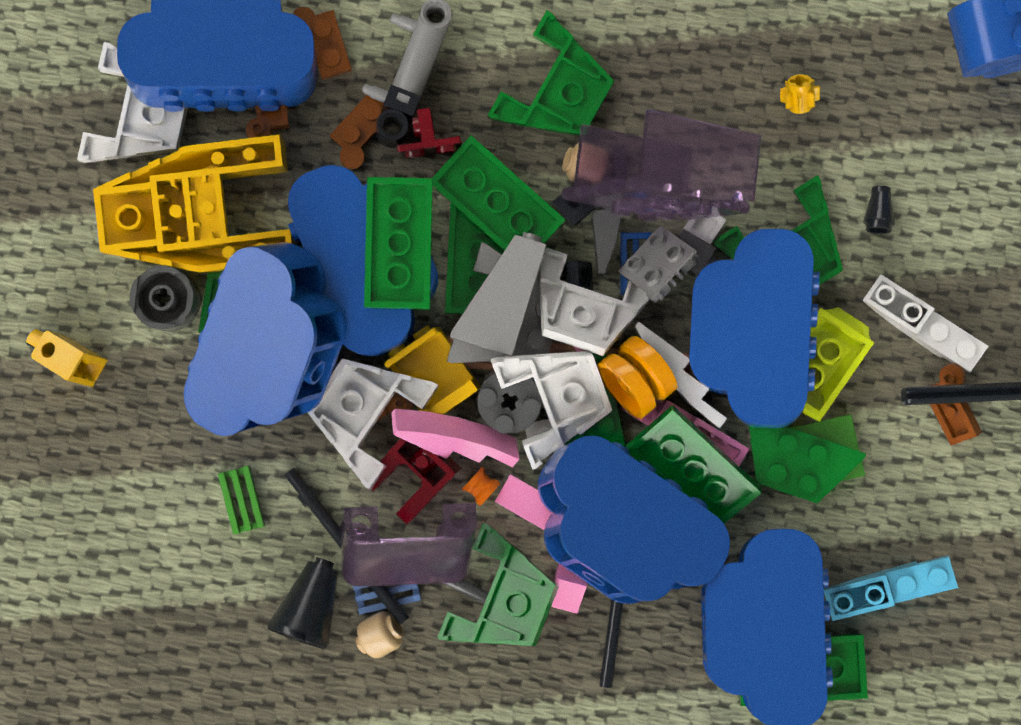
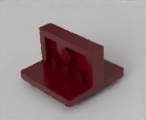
[397,108,462,159]

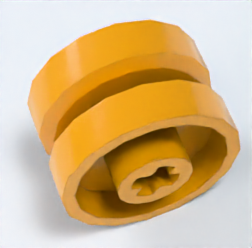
[597,336,678,419]

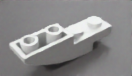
[863,275,989,374]

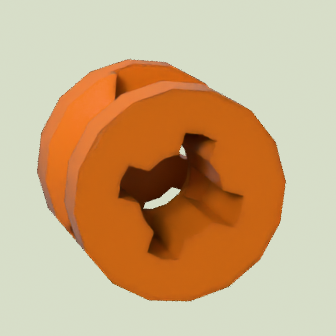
[461,466,501,506]

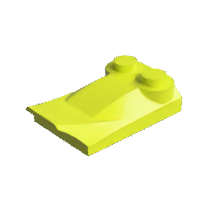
[802,307,874,422]

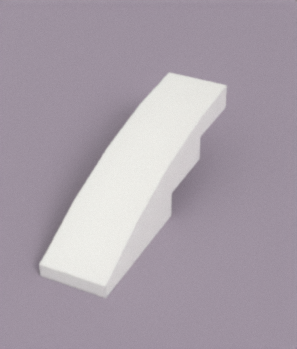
[633,322,727,429]

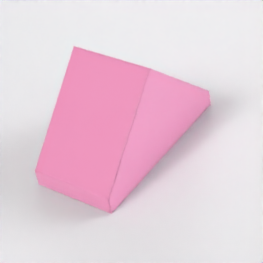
[551,563,587,613]

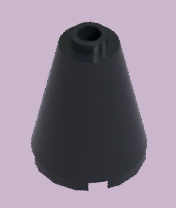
[267,557,338,649]

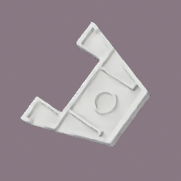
[77,42,188,163]
[539,247,650,356]
[490,351,612,470]
[307,359,439,490]

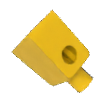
[26,329,108,387]

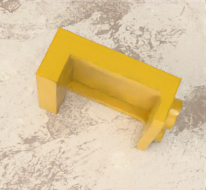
[384,325,481,415]

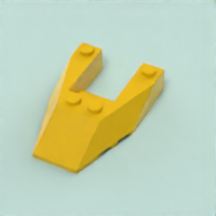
[93,135,297,273]

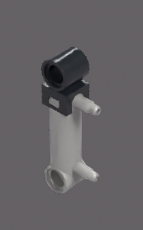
[362,0,452,148]

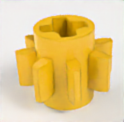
[780,74,820,114]

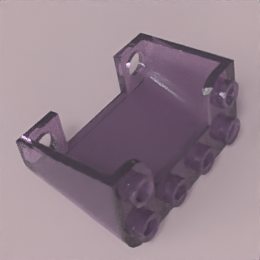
[340,503,477,587]

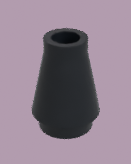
[863,186,895,234]

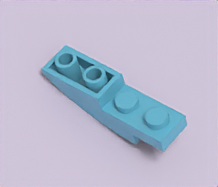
[824,555,958,621]

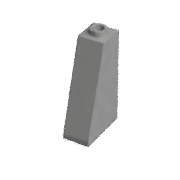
[450,232,546,356]

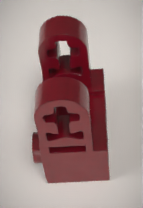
[371,438,462,525]

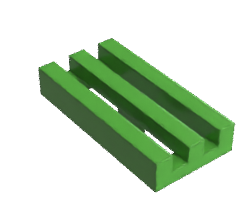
[218,465,265,535]

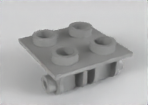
[618,225,699,303]

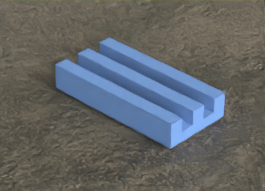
[352,569,421,615]

